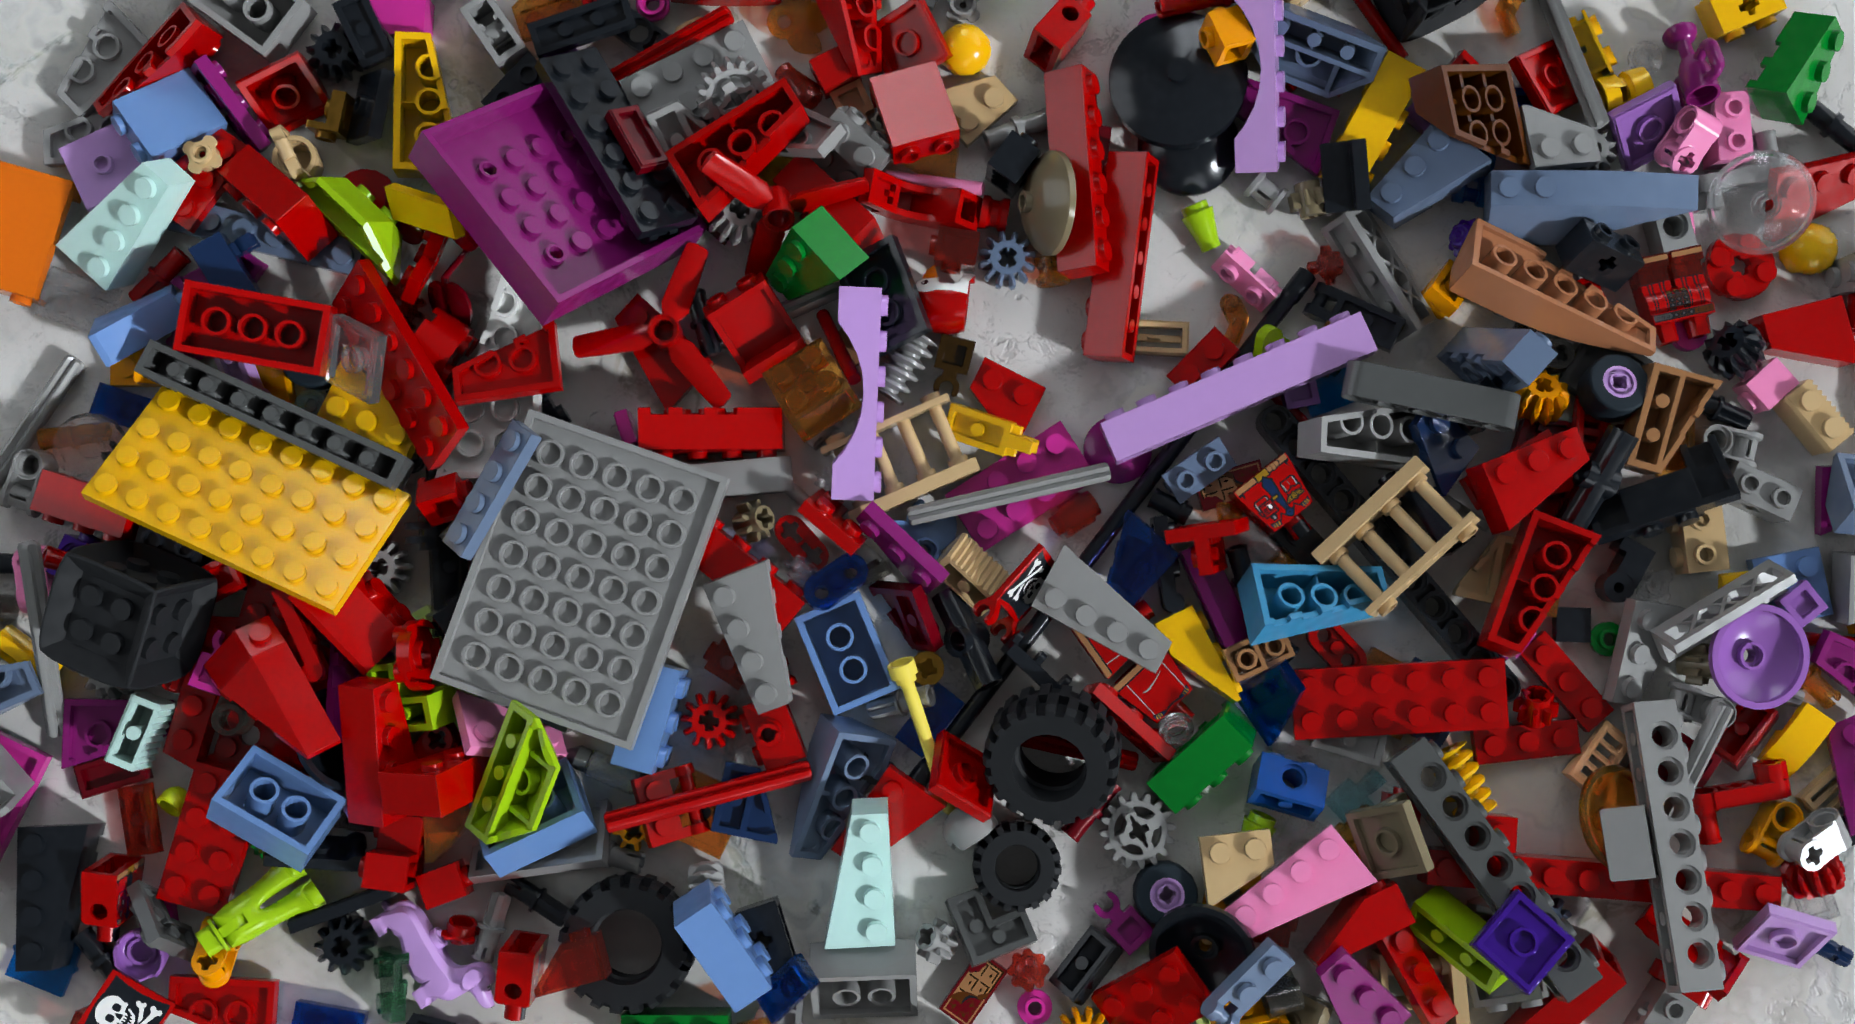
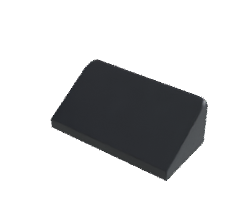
[1049,925,1124,1006]

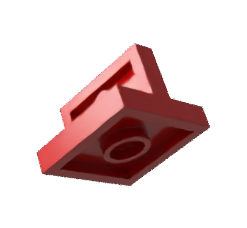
[1164,516,1250,576]

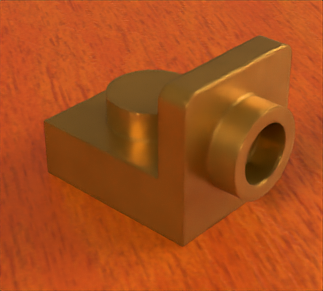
[305,90,355,143]

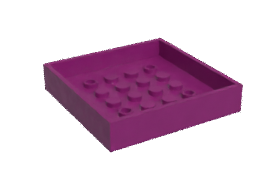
[408,83,708,326]

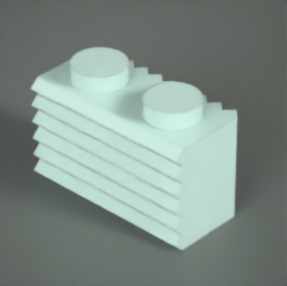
[104,692,177,772]

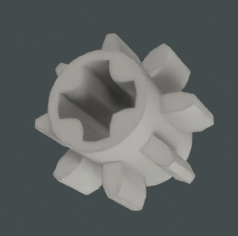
[915,918,959,965]

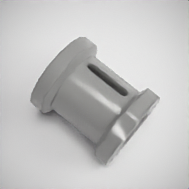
[1243,172,1289,215]

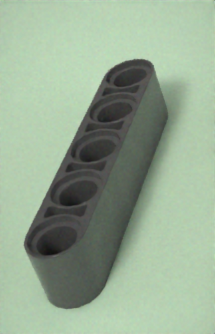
[1341,360,1521,432]

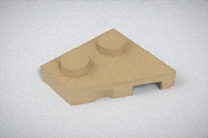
[946,75,1018,148]

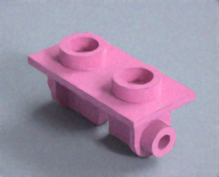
[1211,244,1282,312]

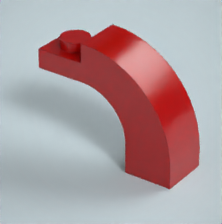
[858,168,983,232]

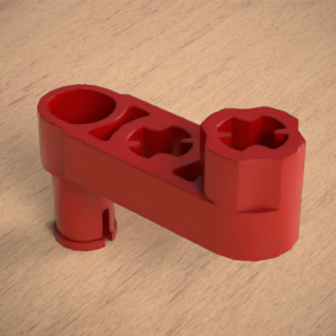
[1692,758,1792,845]

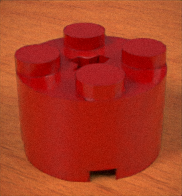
[414,307,479,385]

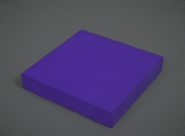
[1469,889,1575,995]

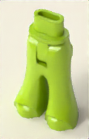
[195,867,328,958]

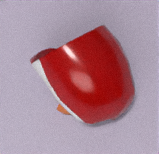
[915,265,976,334]

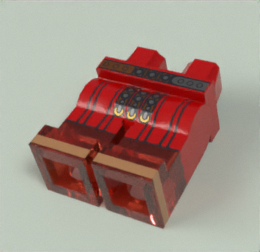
[1629,245,1716,347]

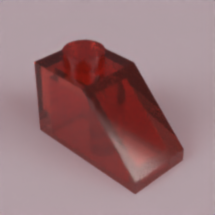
[534,927,612,998]

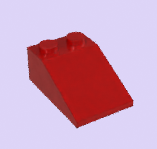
[1303,879,1416,967]

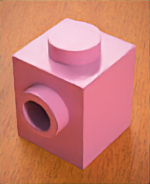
[1732,357,1800,414]

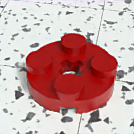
[1702,231,1777,301]
[392,619,441,691]

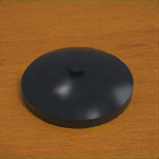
[1109,12,1248,149]

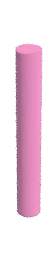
[885,170,985,196]

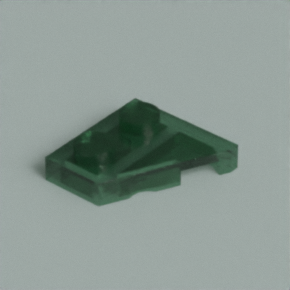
[373,946,410,1023]

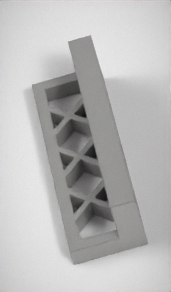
[1320,209,1437,344]
[1650,559,1798,663]

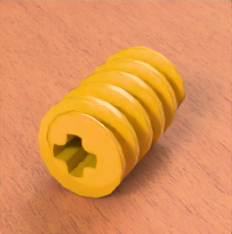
[1433,740,1497,815]

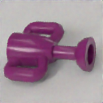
[1662,22,1725,108]

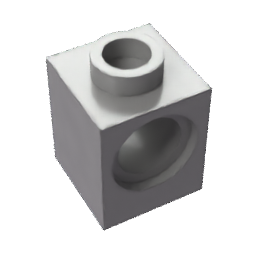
[1642,213,1698,257]

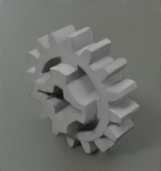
[695,56,771,123]
[1099,791,1176,869]

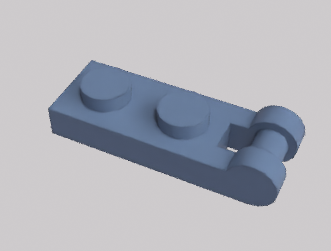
[1200,937,1296,1024]

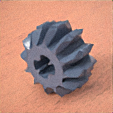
[978,231,1036,290]

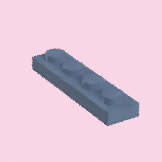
[442,419,542,561]

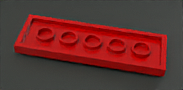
[332,259,469,471]
[1289,657,1509,740]

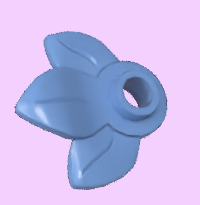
[894,499,957,560]

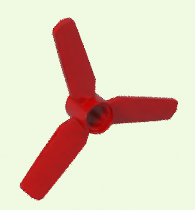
[702,151,870,280]
[572,242,731,408]

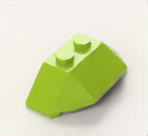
[294,177,402,286]
[464,700,561,845]

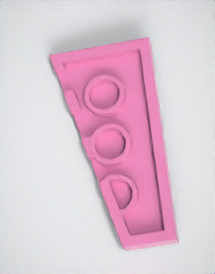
[1223,824,1378,938]

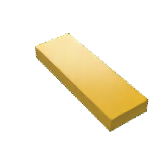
[384,182,465,239]

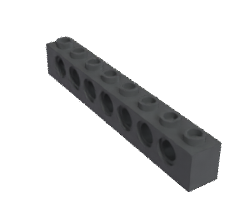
[134,339,416,492]
[1383,737,1603,1003]

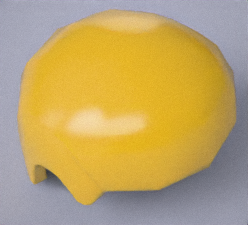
[942,23,991,76]
[1778,223,1838,275]

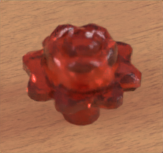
[1307,245,1344,285]
[1007,948,1050,992]

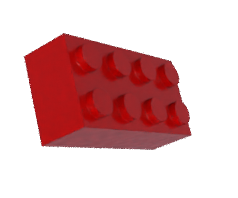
[172,279,338,378]

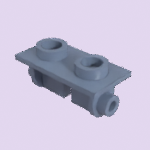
[1161,436,1237,504]

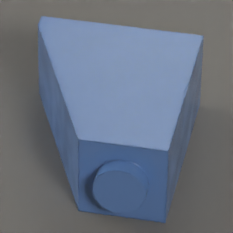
[88,284,183,367]

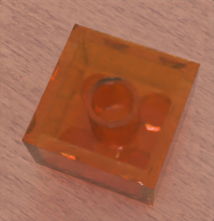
[762,337,862,443]

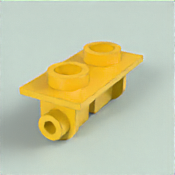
[1569,10,1618,79]

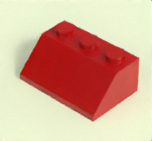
[287,569,416,675]

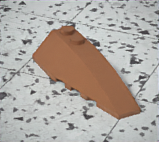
[1449,217,1656,356]

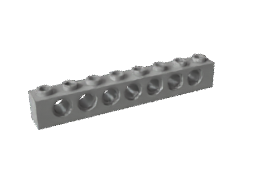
[1621,699,1726,993]

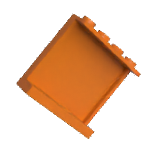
[0,161,82,308]

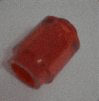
[1048,490,1101,538]

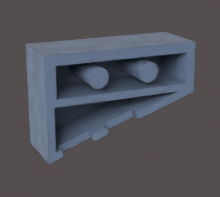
[1369,124,1491,230]

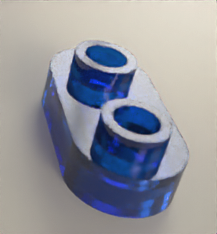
[804,553,868,611]

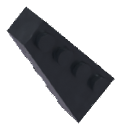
[15,823,106,972]

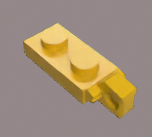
[947,402,1040,457]

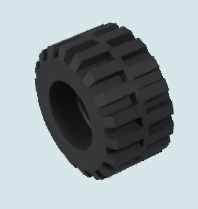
[972,819,1062,912]

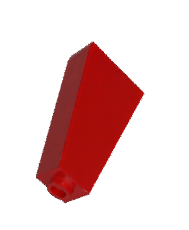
[1504,933,1627,1024]

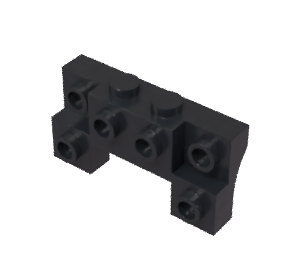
[1590,434,1741,545]

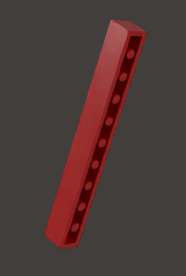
[1417,845,1782,911]

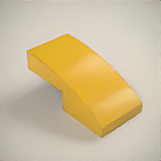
[1757,702,1836,778]

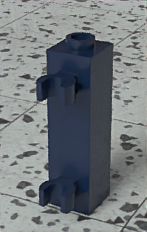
[188,231,262,293]

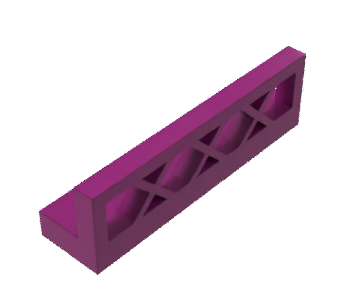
[1177,545,1248,650]

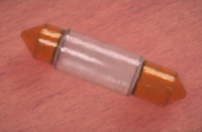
[1216,502,1298,564]

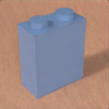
[110,67,228,164]

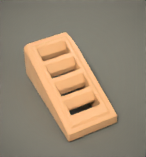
[1561,719,1628,797]

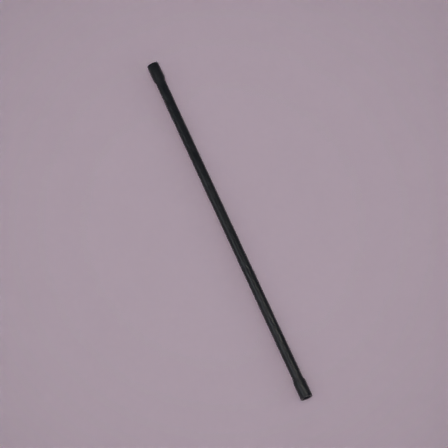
[908,267,1316,787]

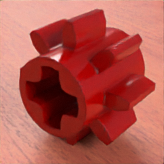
[1513,685,1559,729]

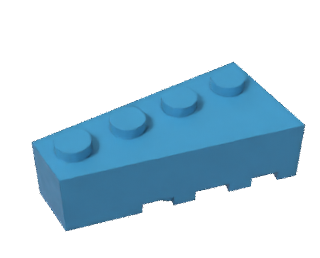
[1237,563,1387,646]

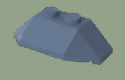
[1247,2,1388,99]

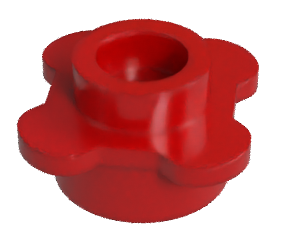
[441,915,481,946]

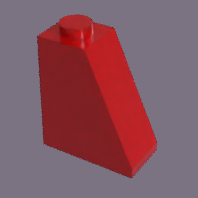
[1747,295,1855,368]

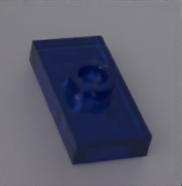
[88,382,152,428]
[895,682,965,758]
[756,953,821,1024]

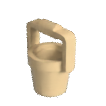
[268,124,324,181]

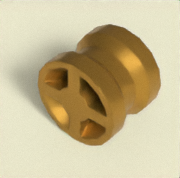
[914,651,944,685]

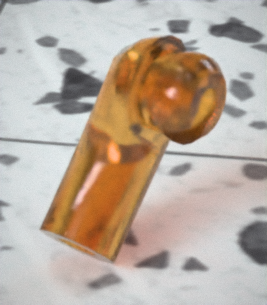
[1495,0,1526,38]
[1219,293,1250,346]

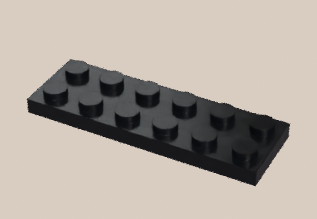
[534,47,698,240]

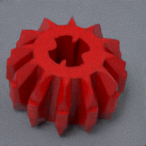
[680,690,741,750]
[1779,855,1846,900]

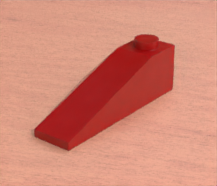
[815,0,882,77]
[93,1,223,118]
[203,615,341,760]

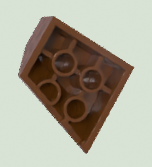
[1409,64,1531,167]

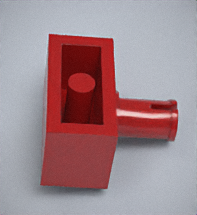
[739,702,808,770]

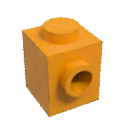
[1199,5,1256,67]

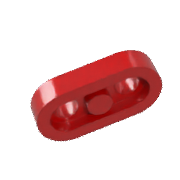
[1306,625,1367,667]

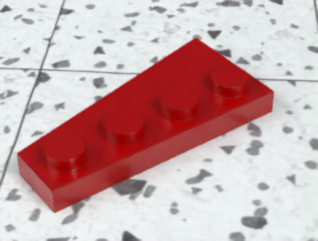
[1763,151,1855,240]

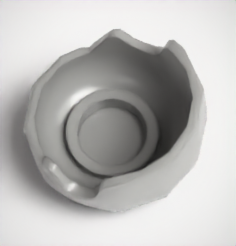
[942,807,998,850]

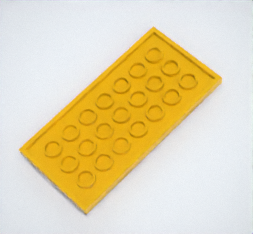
[81,386,412,616]

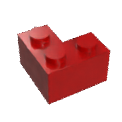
[358,816,432,893]

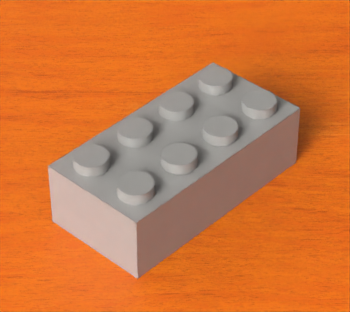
[184,0,318,63]
[619,19,774,131]

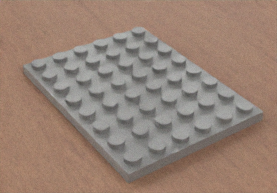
[430,409,731,750]

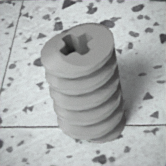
[878,335,938,405]

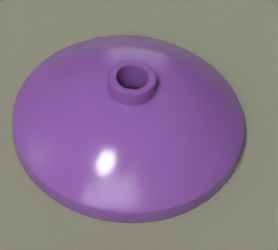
[1708,604,1810,710]

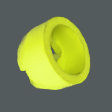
[156,786,187,817]

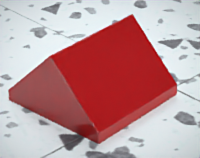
[235,50,330,132]

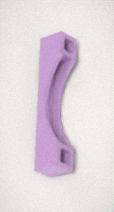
[1234,0,1286,173]
[831,286,889,501]

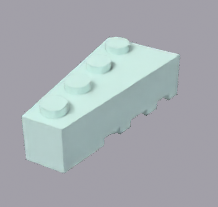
[56,158,195,291]
[824,797,895,949]

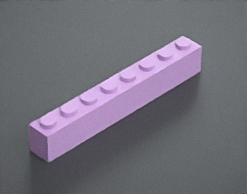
[1100,311,1378,465]

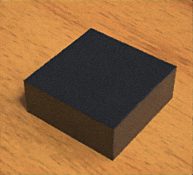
[1552,607,1591,643]

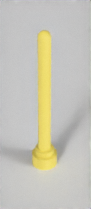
[887,656,956,815]

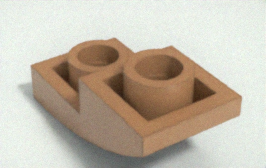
[1221,637,1296,683]

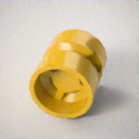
[1593,67,1654,112]

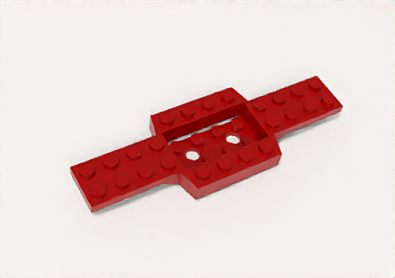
[156,577,330,915]

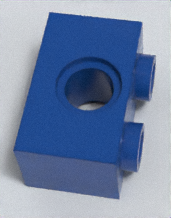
[1246,751,1330,822]

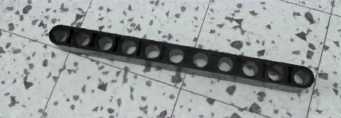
[1255,404,1521,702]

